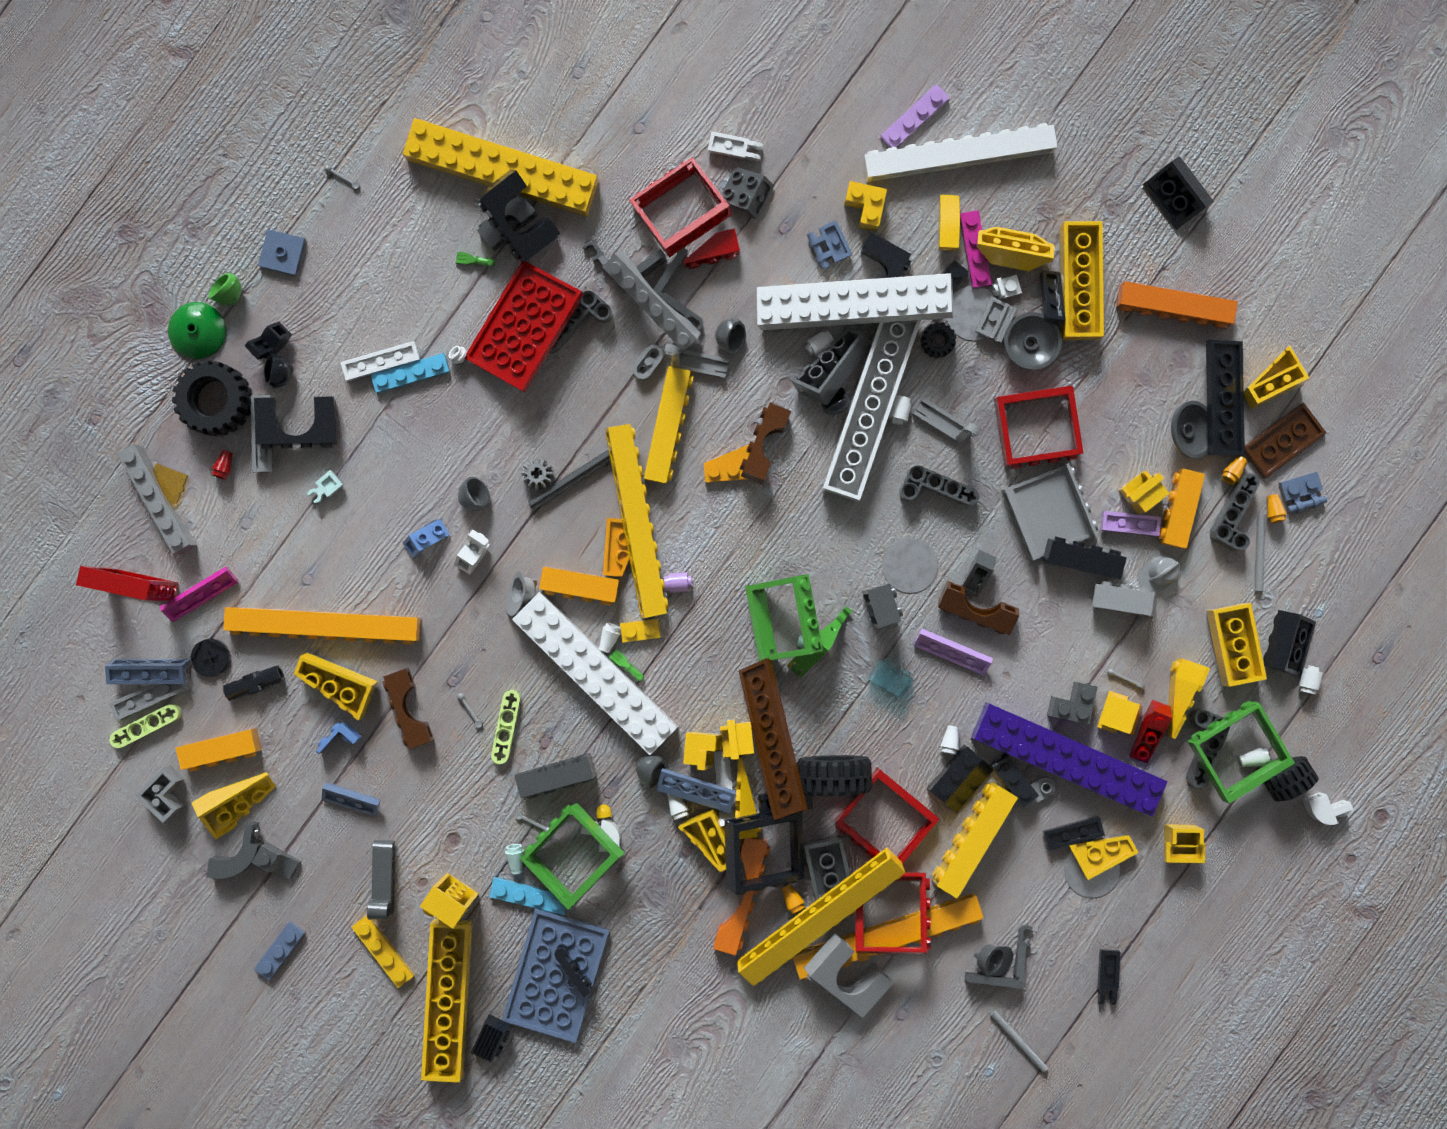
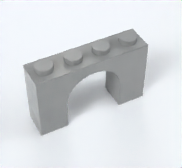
[804,933,893,1018]

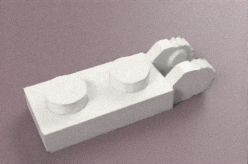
[708,131,763,161]

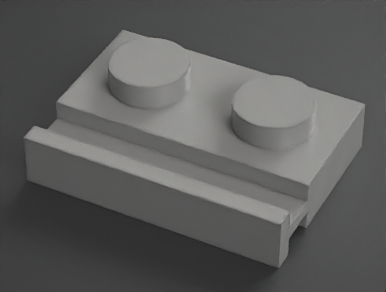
[975,297,1017,344]

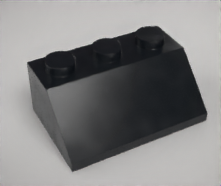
[1143,156,1214,230]
[1263,610,1316,677]
[927,745,994,813]

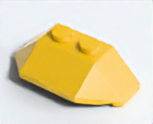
[977,227,1054,271]

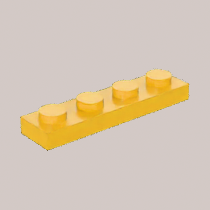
[351,915,414,988]

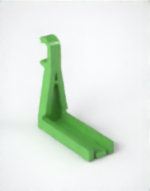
[786,606,852,678]

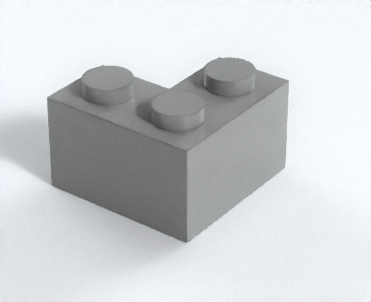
[135,766,184,823]

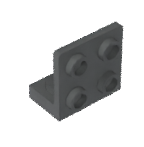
[721,167,774,220]

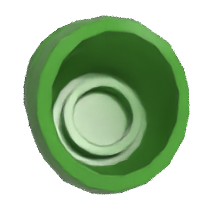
[208,273,242,305]

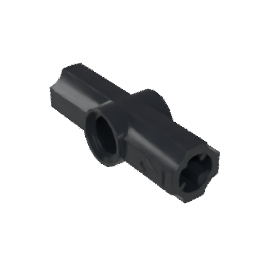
[223,665,284,701]

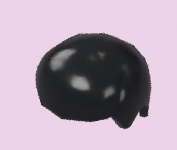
[821,387,850,415]

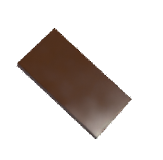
[1245,402,1327,479]

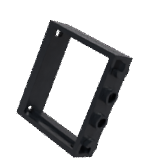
[724,811,804,895]

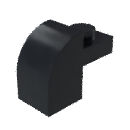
[245,321,292,360]

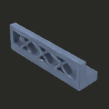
[105,659,190,684]
[657,768,736,813]

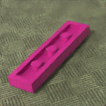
[960,210,992,289]
[160,566,238,623]

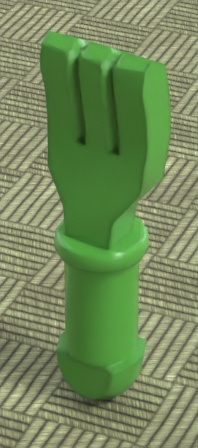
[455,252,495,267]
[609,649,644,681]

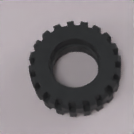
[172,360,253,436]
[797,755,872,796]

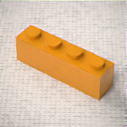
[1158,468,1205,549]
[539,567,620,606]
[175,728,262,772]

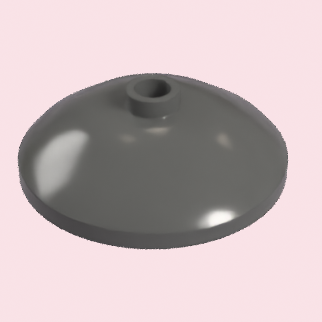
[1004,312,1062,370]
[1171,401,1208,459]

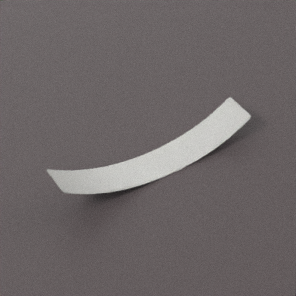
[714,752,735,826]

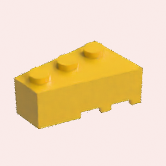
[1244,345,1309,410]
[678,808,741,872]

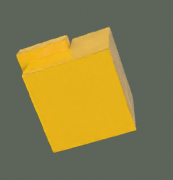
[1119,470,1170,514]
[1097,691,1143,735]
[720,720,754,760]
[683,731,723,770]
[1164,824,1205,863]

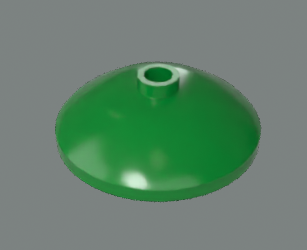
[168,302,226,359]

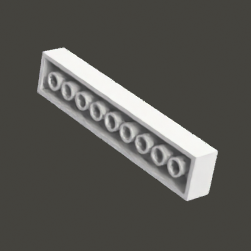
[757,273,953,330]
[822,320,921,502]
[512,592,678,755]

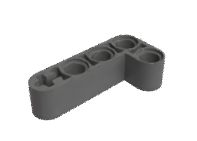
[549,290,613,354]
[899,465,979,506]
[1210,473,1260,551]
[1186,709,1230,789]
[367,840,395,920]

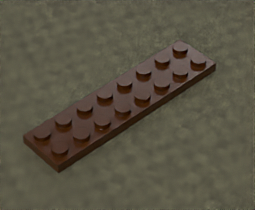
[738,658,808,820]

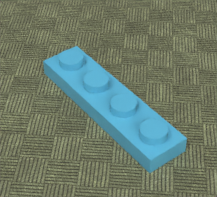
[370,353,450,394]
[489,877,566,915]

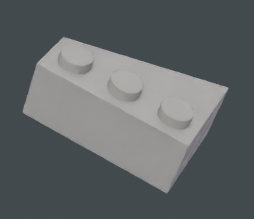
[1092,581,1157,617]

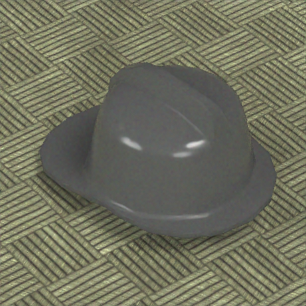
[974,945,1013,976]

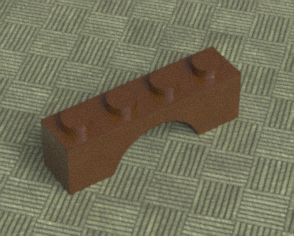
[740,403,791,485]
[938,581,1019,635]
[383,668,434,749]

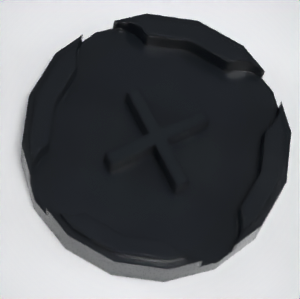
[191,638,231,677]

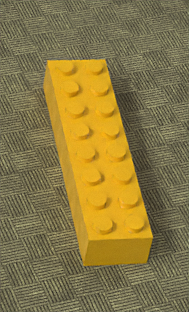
[421,919,473,1083]

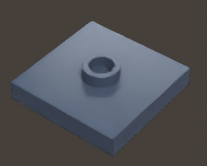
[258,229,306,276]

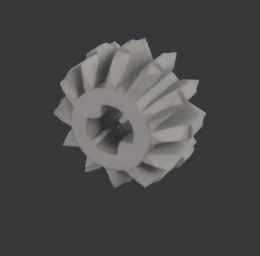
[521,457,554,490]

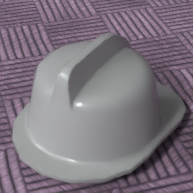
[1138,554,1181,593]
[505,571,537,616]

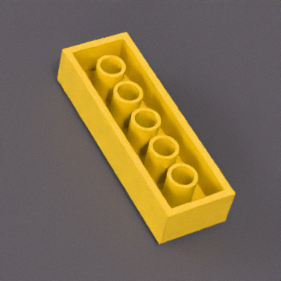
[1059,221,1104,341]
[932,781,1018,899]

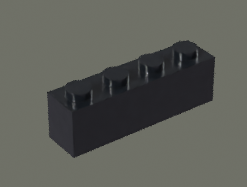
[1043,536,1127,580]

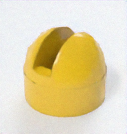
[596,804,612,819]

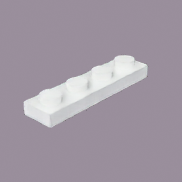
[341,341,420,381]

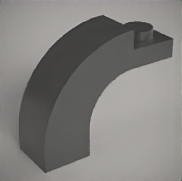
[206,821,263,879]

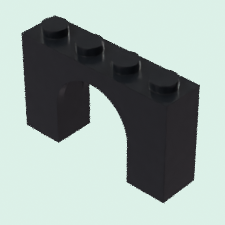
[474,169,560,262]
[860,232,912,324]
[254,396,337,449]

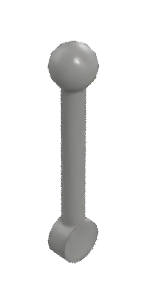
[324,165,360,190]
[1107,669,1145,689]
[457,693,483,728]
[515,812,550,832]

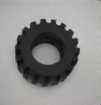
[1264,756,1319,802]

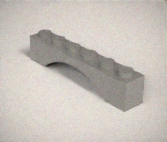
[603,249,701,351]
[117,444,197,555]

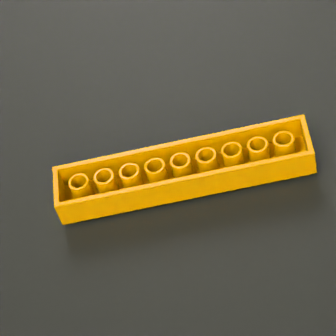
[403,118,599,217]

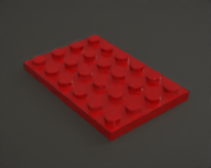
[465,261,584,393]

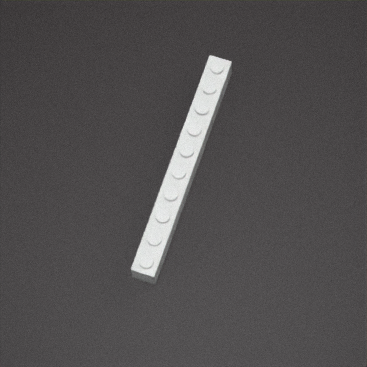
[863,123,1057,182]

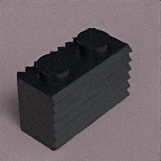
[471,1014,510,1063]

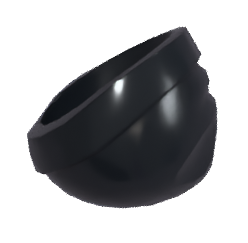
[264,353,294,389]

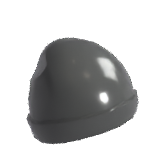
[715,318,746,353]
[458,477,490,511]
[635,754,666,789]

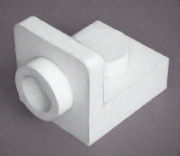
[992,275,1022,300]

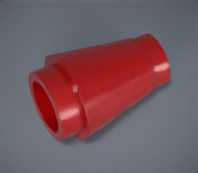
[211,450,233,480]

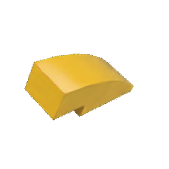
[938,195,960,251]

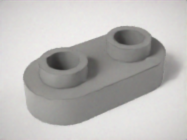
[633,345,664,380]
[1027,777,1055,806]

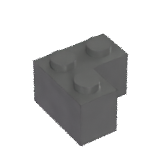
[1047,682,1098,725]

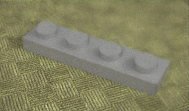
[251,395,273,473]
[109,682,189,721]

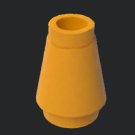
[1221,456,1247,485]
[1267,494,1287,524]
[782,884,805,914]

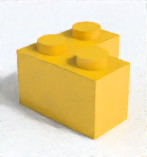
[844,181,887,232]

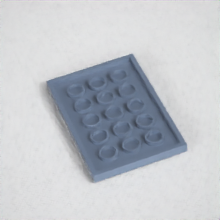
[502,908,610,1043]

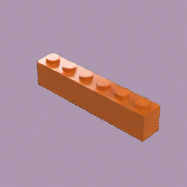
[1116,281,1238,329]

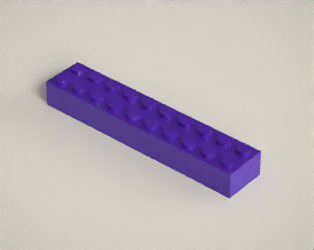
[971,702,1168,817]

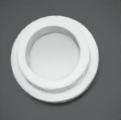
[449,346,467,364]

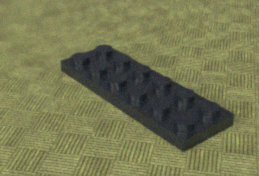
[1206,339,1245,456]

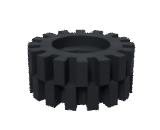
[920,322,957,358]

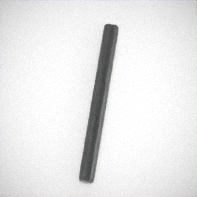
[528,450,610,510]

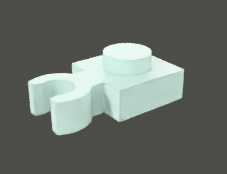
[307,470,344,503]

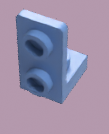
[403,519,450,558]
[316,722,363,754]

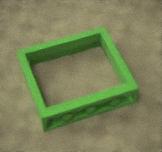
[745,574,823,661]
[1187,701,1295,804]
[521,803,625,910]

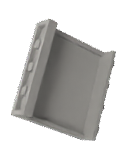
[1001,464,1098,561]

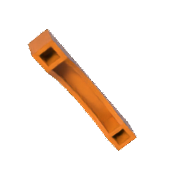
[713,837,770,955]

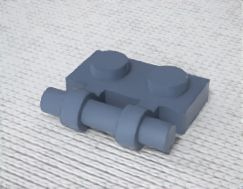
[807,220,853,269]
[1278,472,1327,514]

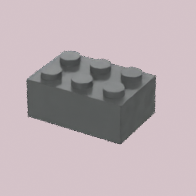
[862,583,903,628]
[803,835,850,900]

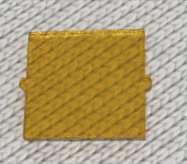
[153,463,188,504]

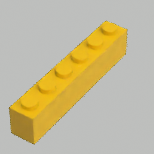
[644,366,694,485]

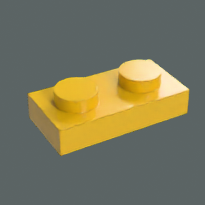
[620,619,661,643]

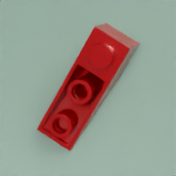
[684,228,740,269]
[1130,700,1173,764]

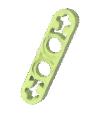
[491,690,521,764]
[109,704,182,748]

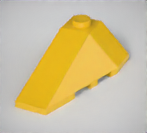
[1166,658,1210,739]
[735,757,761,839]
[192,772,276,840]

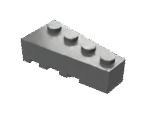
[791,327,871,406]
[514,752,596,800]

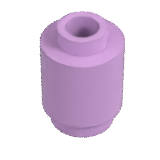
[664,572,692,593]

